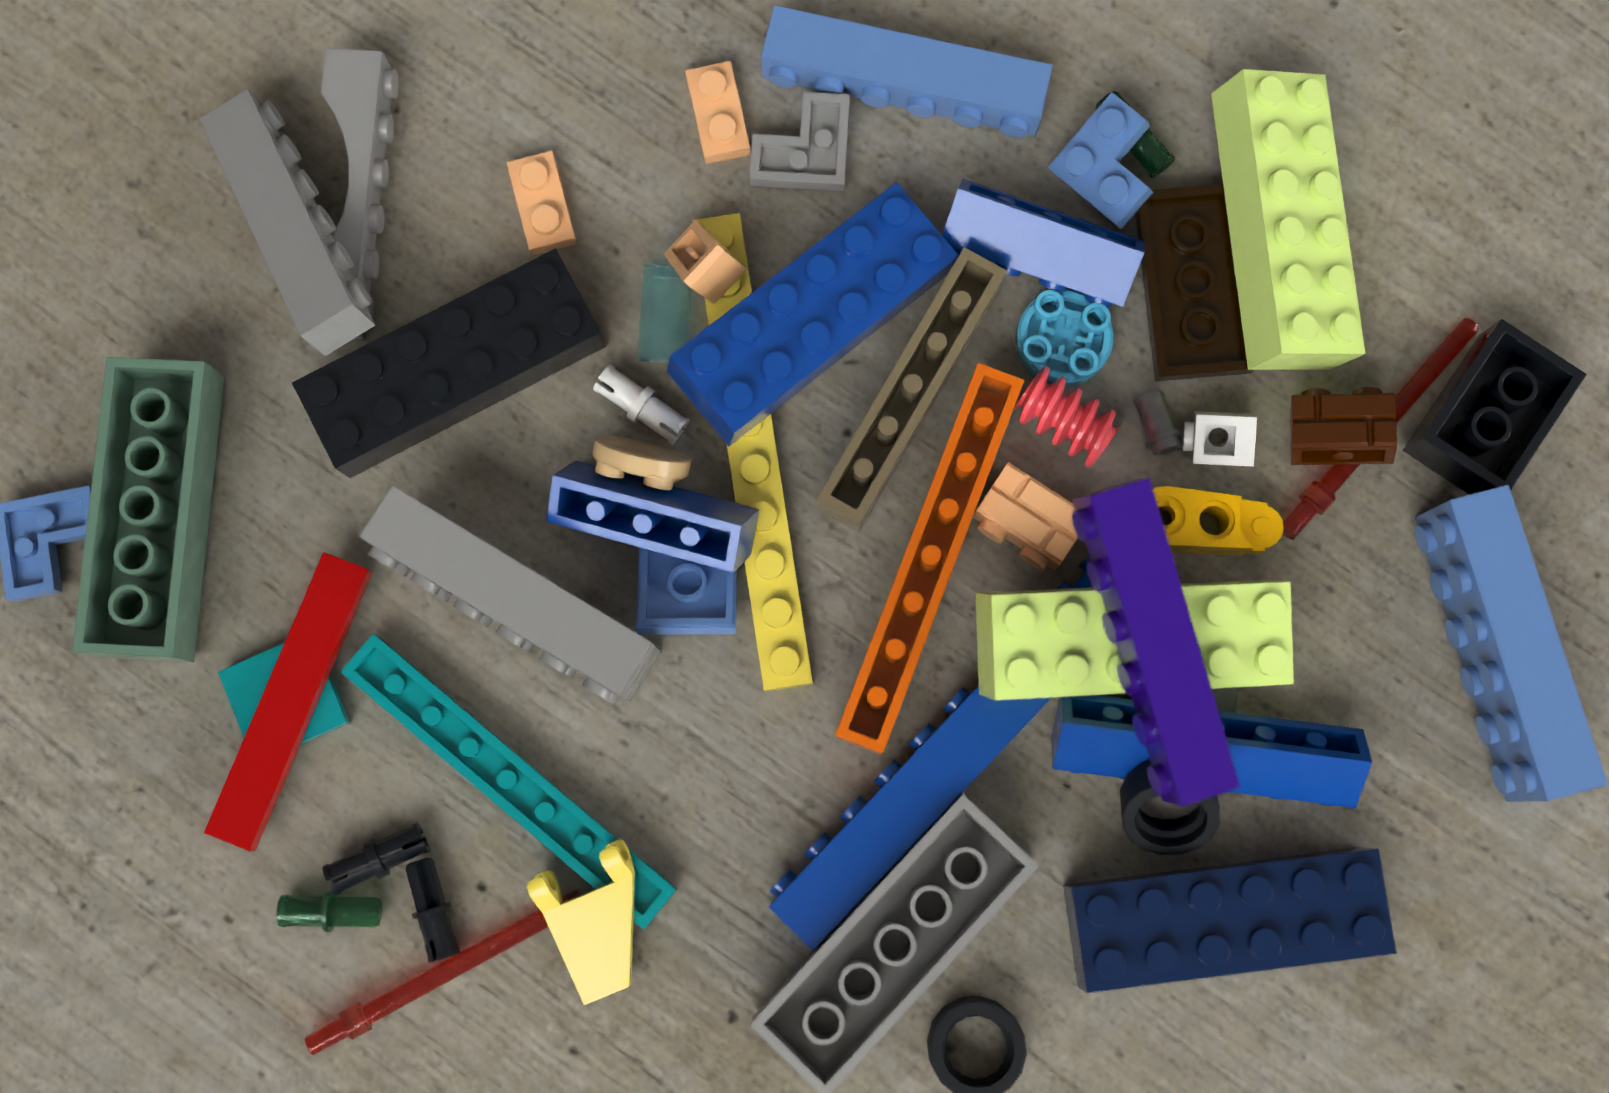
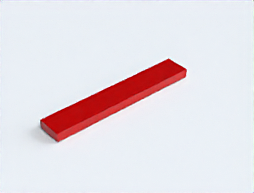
[204,552,373,851]

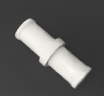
[593,364,690,445]

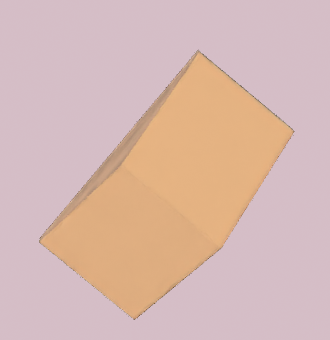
[664,219,747,304]

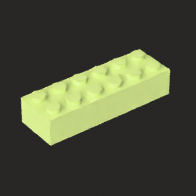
[1211,69,1366,370]
[975,580,1294,700]

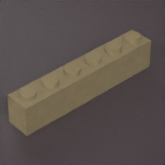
[817,247,1007,533]

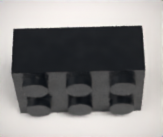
[1402,319,1587,495]

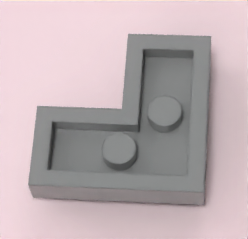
[749,92,850,191]

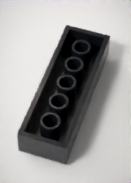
[292,248,607,478]

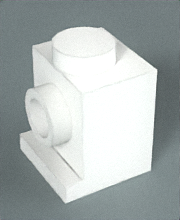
[1183,411,1257,467]

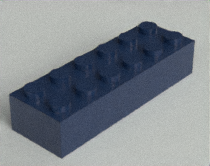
[1063,847,1397,993]

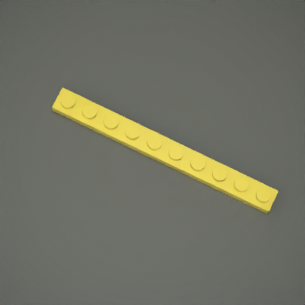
[693,213,813,692]

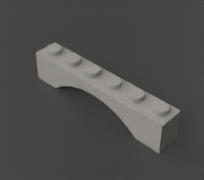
[321,48,399,340]

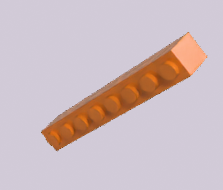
[835,363,1024,755]

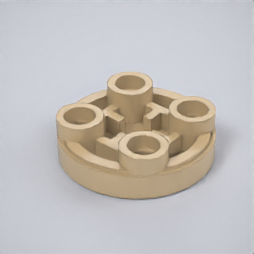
[592,435,692,490]

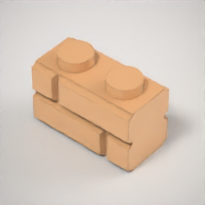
[973,462,1078,571]

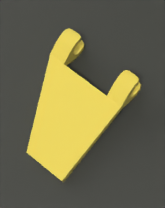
[527,840,635,1005]

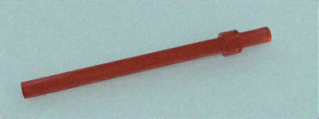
[1283,318,1480,540]
[304,889,581,1055]

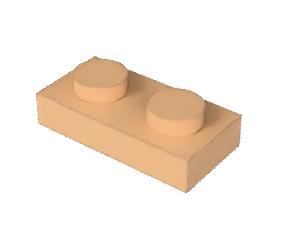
[685,61,751,165]
[506,150,578,256]

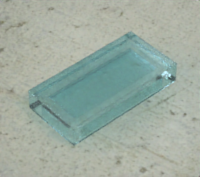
[638,265,692,363]

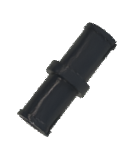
[322,822,430,896]

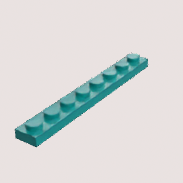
[340,633,678,930]

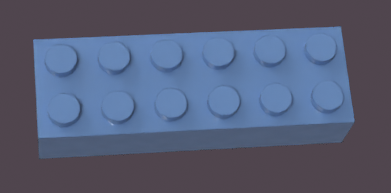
[1415,485,1608,802]

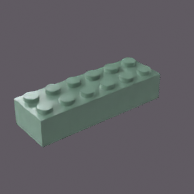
[72,357,225,663]

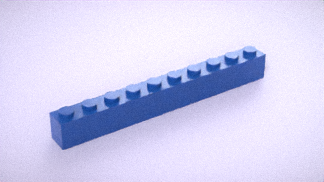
[769,555,1093,951]

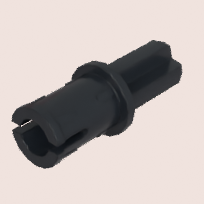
[406,858,460,962]

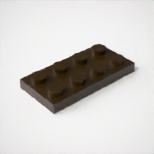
[1135,184,1254,382]

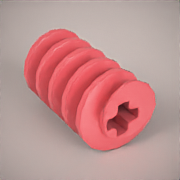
[1013,366,1122,468]

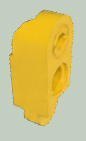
[1153,486,1284,556]

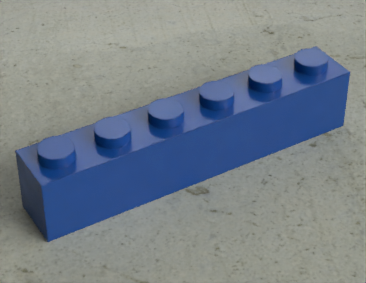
[1051,695,1372,808]

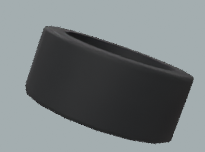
[1120,761,1220,855]
[927,996,1027,1093]

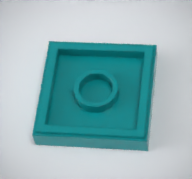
[218,643,350,745]

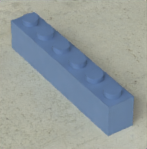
[761,5,1053,137]

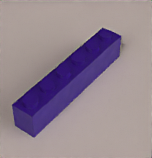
[1072,478,1240,807]

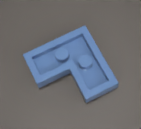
[1048,92,1153,229]
[0,485,91,602]

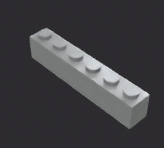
[199,88,375,356]

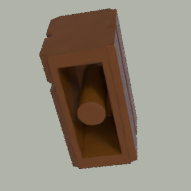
[1290,387,1397,465]

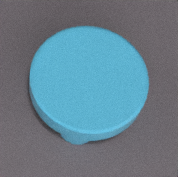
[1015,289,1113,386]

